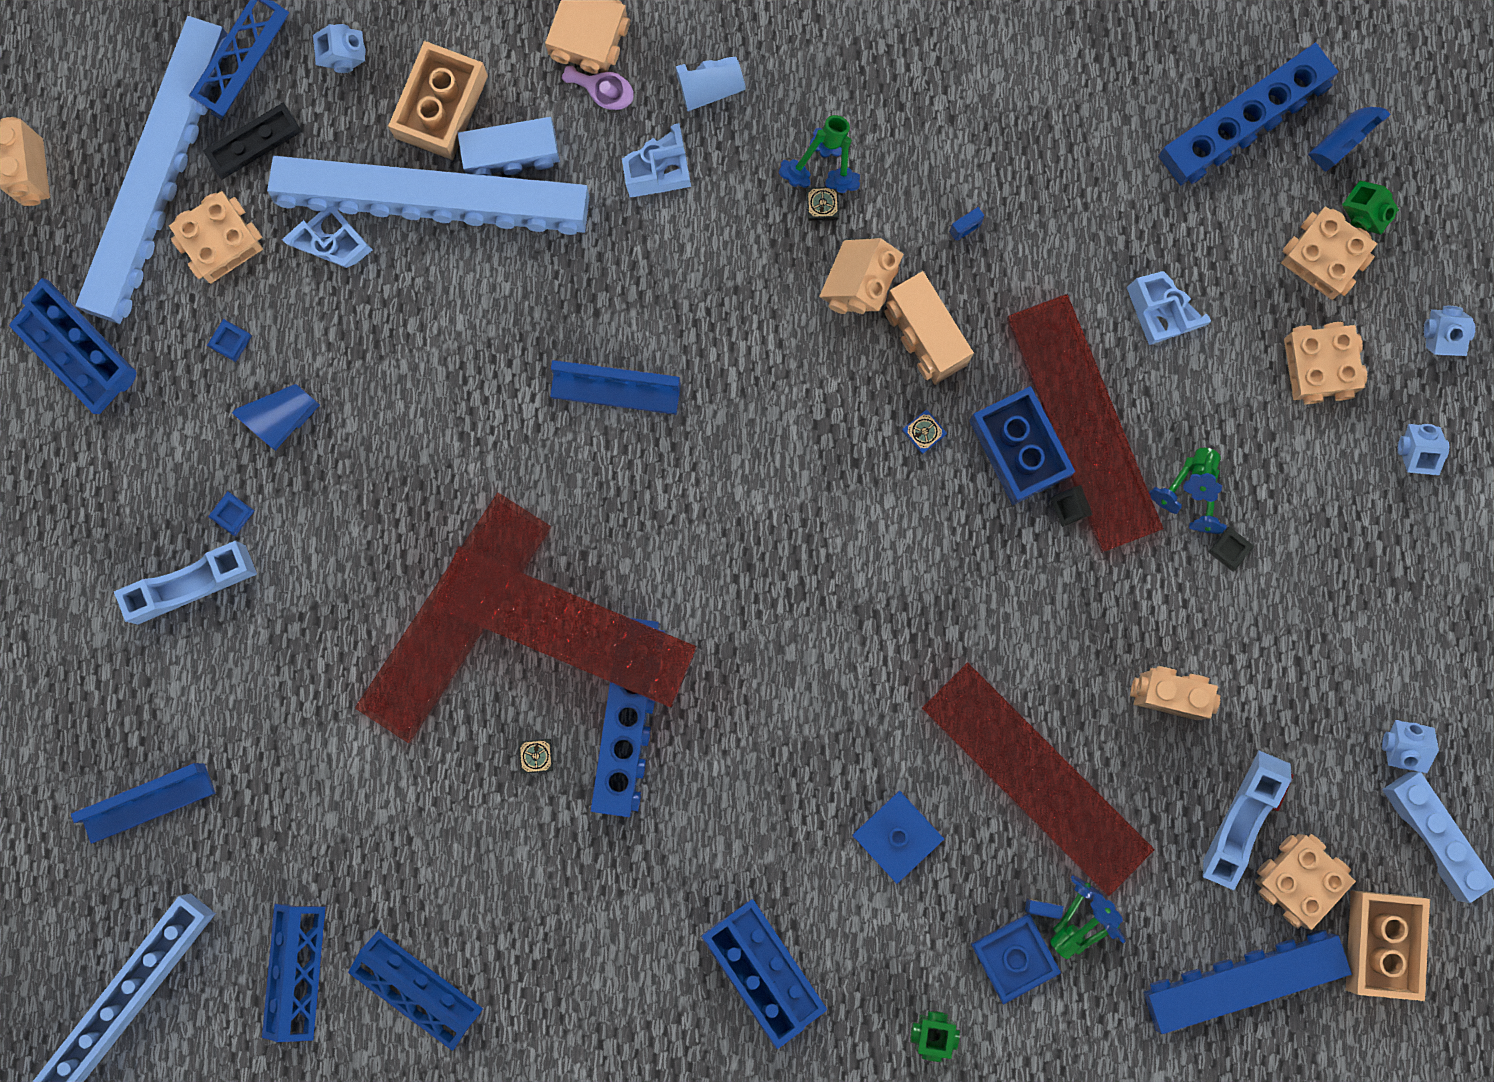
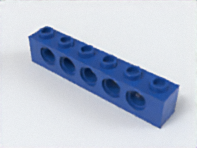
[1158,42,1338,186]
[591,616,665,817]

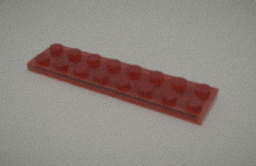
[1007,294,1164,553]
[355,492,552,743]
[432,546,698,708]
[921,662,1155,896]

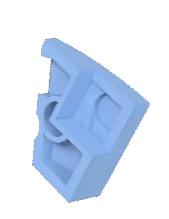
[676,56,746,111]
[622,123,691,197]
[282,206,372,268]
[1127,271,1211,345]

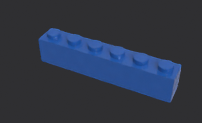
[1143,930,1352,1034]

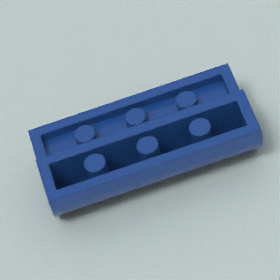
[9,278,136,414]
[700,899,827,1049]

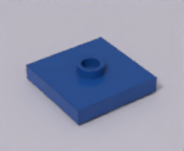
[852,791,944,884]
[971,913,1061,1005]

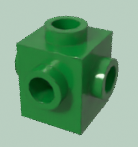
[1342,180,1399,235]
[910,1011,960,1062]

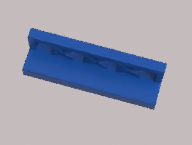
[189,0,289,121]
[550,360,681,415]
[71,763,216,844]
[262,904,325,1042]
[348,930,483,1051]

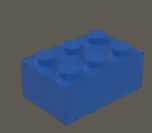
[969,386,1076,506]

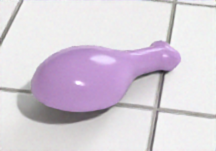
[562,66,633,110]

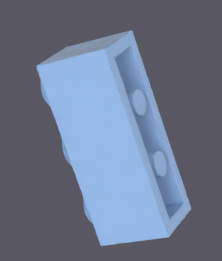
[458,117,560,176]

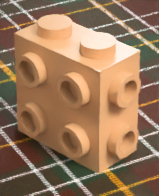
[545,0,630,74]
[0,117,50,206]
[169,191,263,284]
[1281,206,1377,300]
[819,238,904,314]
[1284,322,1367,404]
[1130,666,1220,720]
[1255,834,1356,930]

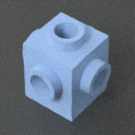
[313,24,366,73]
[1424,306,1475,356]
[1398,424,1449,475]
[1382,720,1439,773]

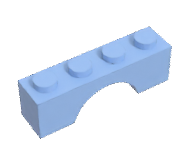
[114,541,257,625]
[1203,751,1292,890]
[1382,772,1494,903]

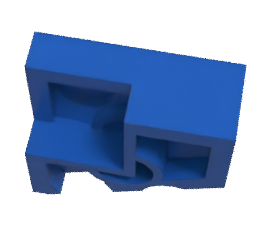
[1308,107,1391,172]
[232,384,320,451]

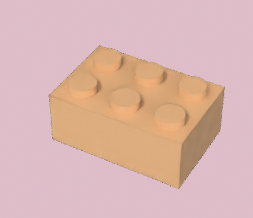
[388,41,488,160]
[884,271,974,385]
[1345,890,1430,1001]

